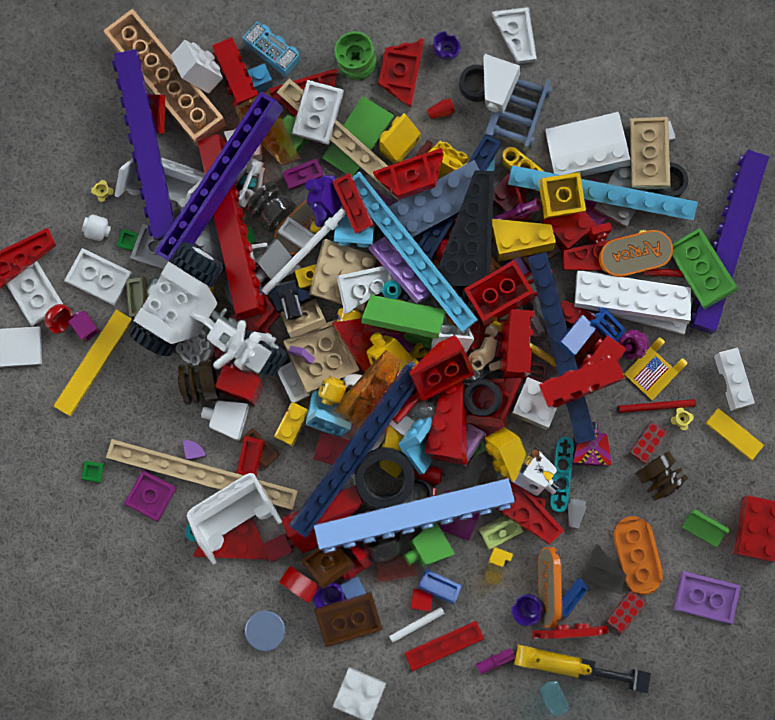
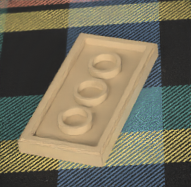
[630,117,670,190]

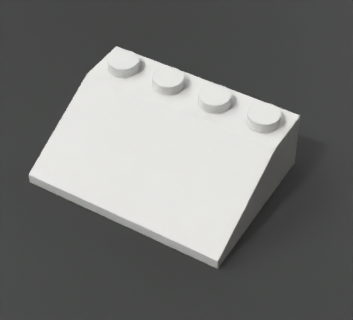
[545,112,630,177]

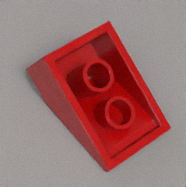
[409,335,475,401]

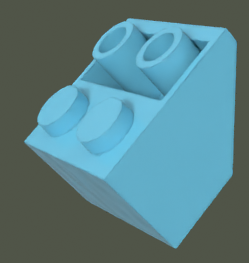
[334,216,375,247]

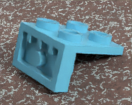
[306,390,352,438]

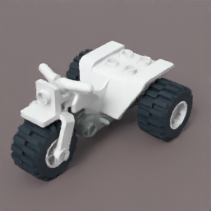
[129,242,288,376]

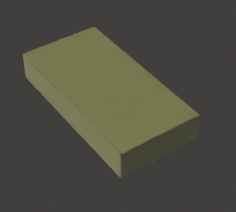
[126,277,148,317]

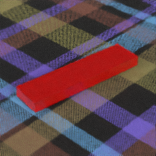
[404,620,485,671]

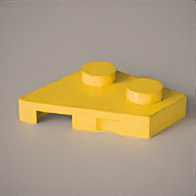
[379,425,407,478]

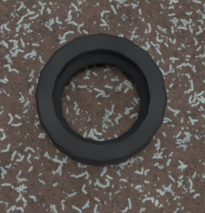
[459,64,485,102]
[652,162,689,198]
[464,379,503,416]

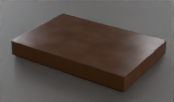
[314,592,383,647]

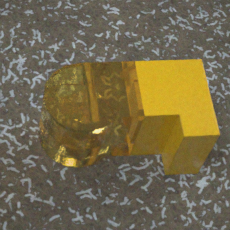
[484,547,513,585]

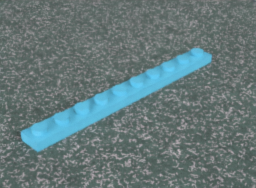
[508,165,698,220]
[353,172,478,332]

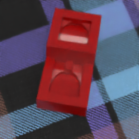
[279,566,320,603]

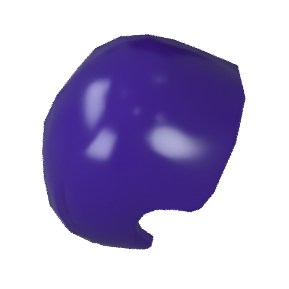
[433,31,460,61]
[313,582,345,608]
[511,594,544,626]

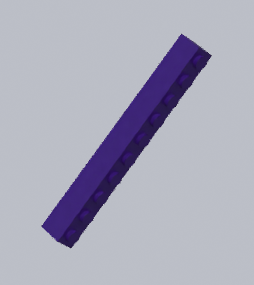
[112,49,175,241]
[155,92,283,262]
[690,149,769,334]

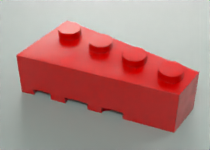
[211,37,258,116]
[539,354,625,409]
[425,382,468,466]

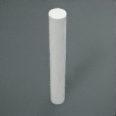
[389,607,445,643]

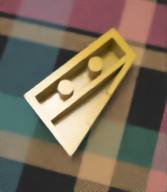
[492,219,556,262]

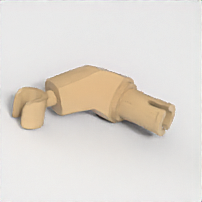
[468,324,498,370]

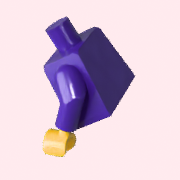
[305,175,342,233]

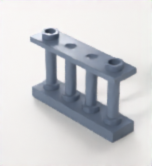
[485,79,552,153]

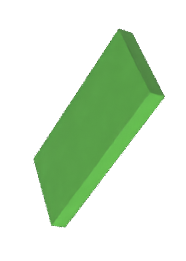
[322,96,394,177]
[672,228,739,310]
[362,295,446,339]

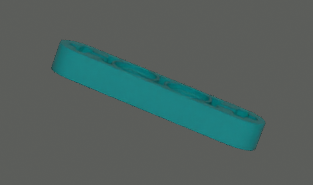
[550,437,574,512]

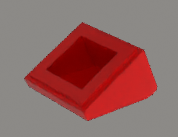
[411,589,432,611]

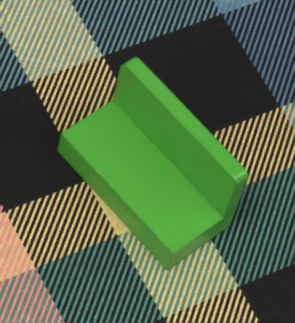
[681,510,730,548]

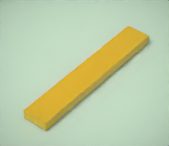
[54,309,133,417]

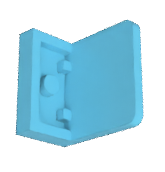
[398,417,433,474]

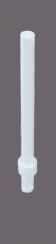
[261,208,346,295]

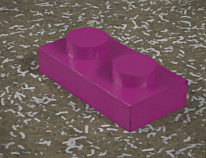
[282,158,323,191]

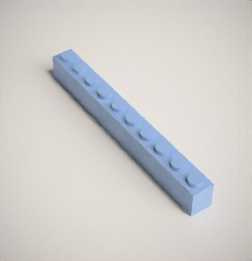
[314,479,515,553]

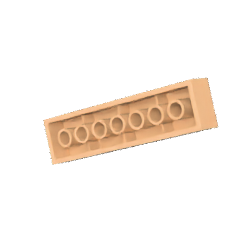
[103,9,226,147]

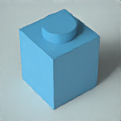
[248,64,273,94]

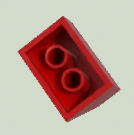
[464,260,535,326]

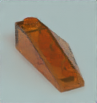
[234,91,300,166]
[334,350,402,428]

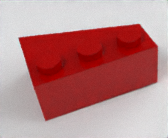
[500,309,535,379]

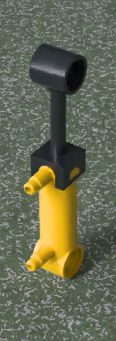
[514,645,651,693]

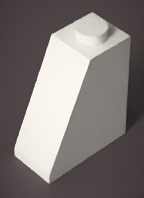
[483,54,520,113]

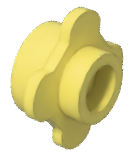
[91,180,114,202]
[671,408,694,431]

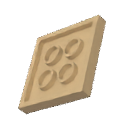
[309,239,376,311]
[283,320,359,394]

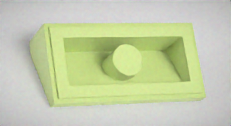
[478,515,523,550]

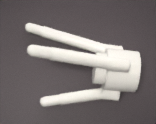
[235,158,265,201]

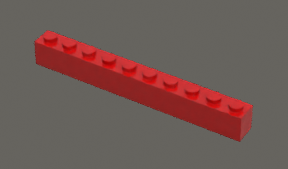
[198,134,264,319]

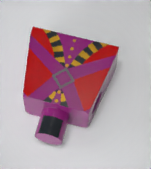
[572,422,611,467]

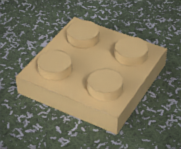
[281,299,327,338]

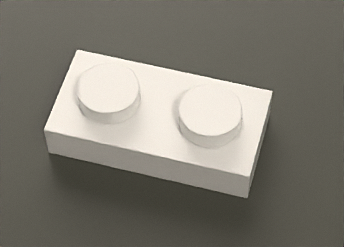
[278,362,310,403]

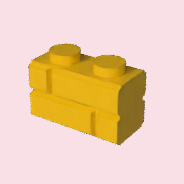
[274,402,308,447]

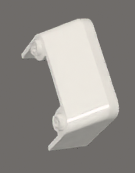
[115,157,205,211]
[187,473,282,565]

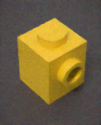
[295,264,317,291]

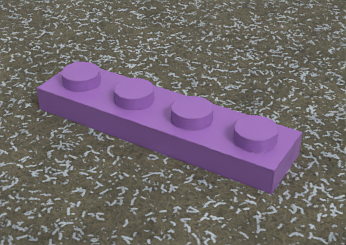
[369,237,432,304]

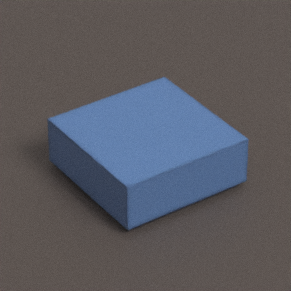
[340,577,366,599]

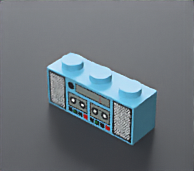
[243,22,300,77]

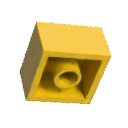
[538,172,586,219]

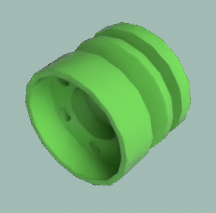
[335,31,377,80]

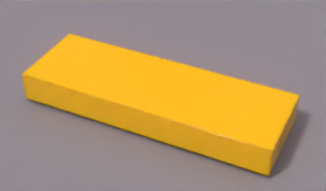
[705,408,764,460]

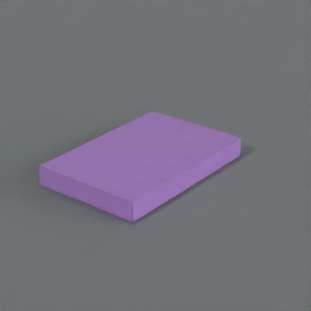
[673,571,741,625]

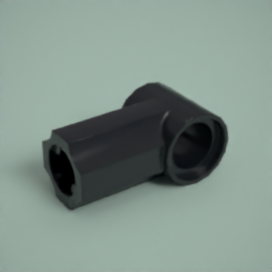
[276,280,303,320]

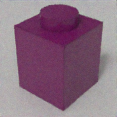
[68,310,101,343]

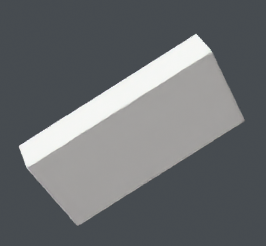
[278,217,315,254]

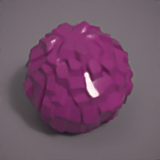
[618,330,649,361]

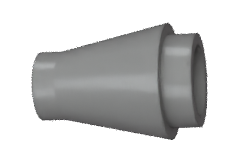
[568,498,587,528]

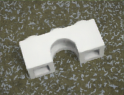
[714,348,755,411]

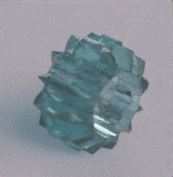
[540,680,569,717]

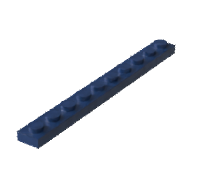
[390,134,502,302]
[528,252,597,444]
[289,365,416,538]

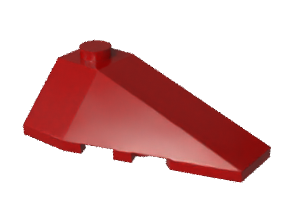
[281,485,364,553]

